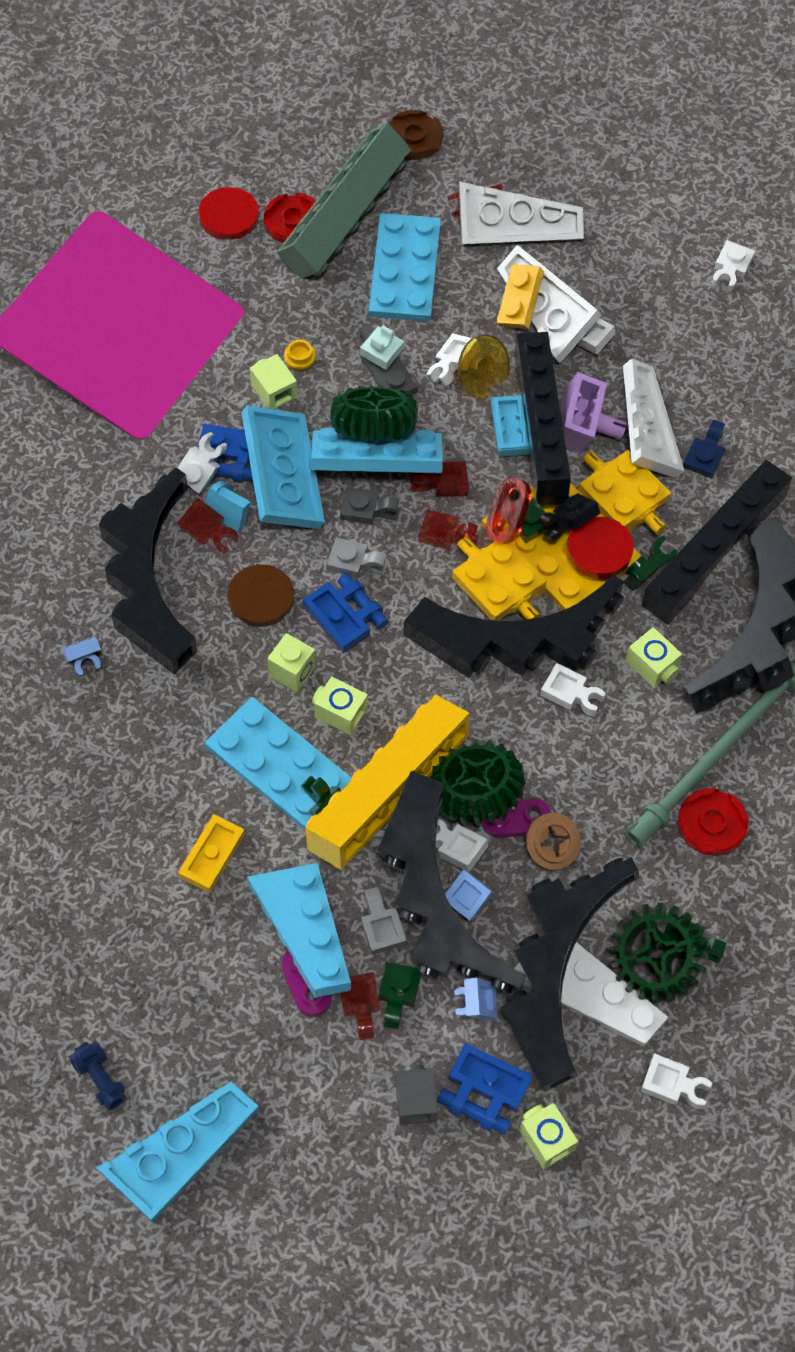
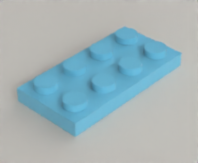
[369,213,441,322]
[241,405,325,529]
[311,428,443,473]
[204,697,352,830]

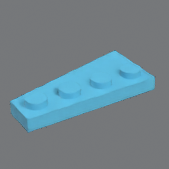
[247,863,351,998]
[97,1081,259,1223]

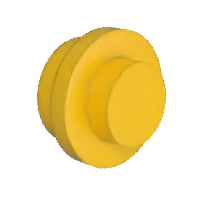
[284,339,316,370]

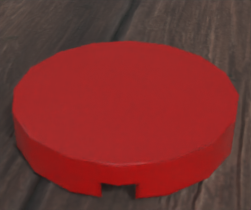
[198,187,259,240]
[263,193,316,243]
[567,516,634,579]
[677,788,749,856]

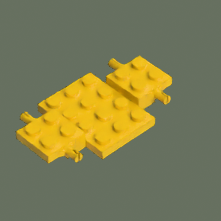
[452,450,672,621]

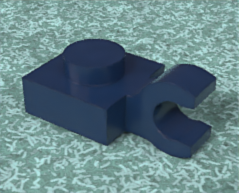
[683,419,725,479]

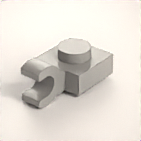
[326,537,388,578]
[361,887,407,955]

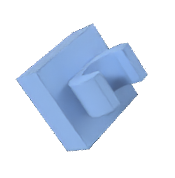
[62,637,101,675]
[445,869,494,921]
[454,977,498,1021]

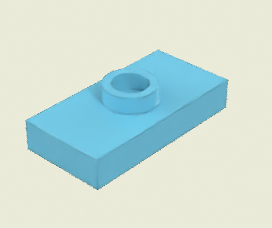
[490,395,530,457]

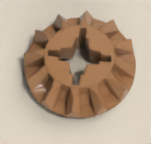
[525,813,581,870]

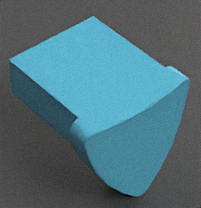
[205,481,250,533]

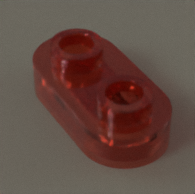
[486,477,532,544]

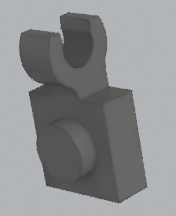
[340,487,400,525]

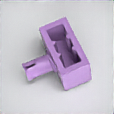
[560,372,627,453]

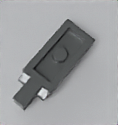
[359,323,418,395]

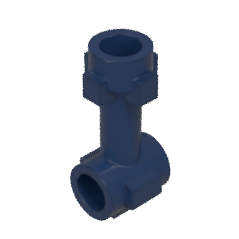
[69,1041,126,1111]

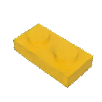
[496,264,544,329]
[178,814,245,893]

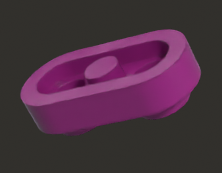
[481,799,552,838]
[282,950,332,1017]

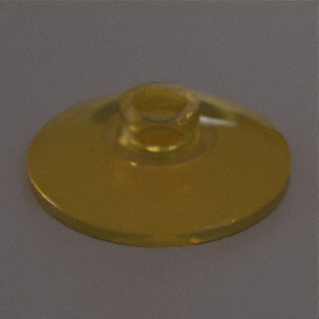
[458,335,510,399]

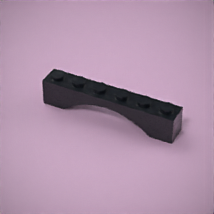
[515,332,571,506]
[642,460,793,625]

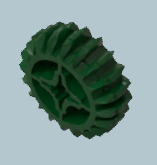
[330,385,418,443]
[431,740,526,827]
[609,903,709,1003]

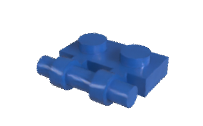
[197,424,253,483]
[302,573,389,653]
[437,1043,533,1135]

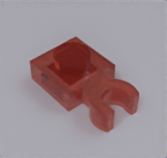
[177,498,239,554]

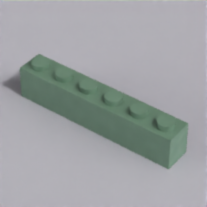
[276,123,411,278]

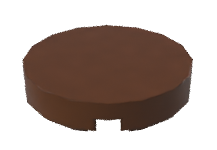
[389,110,443,160]
[227,564,294,627]

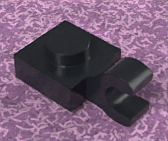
[538,493,601,541]

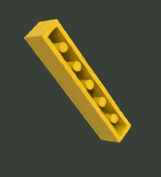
[305,695,469,870]

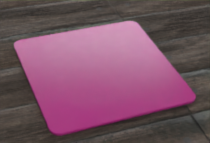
[0,211,245,439]

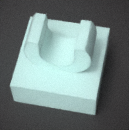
[360,325,404,370]

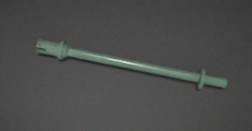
[625,661,795,848]

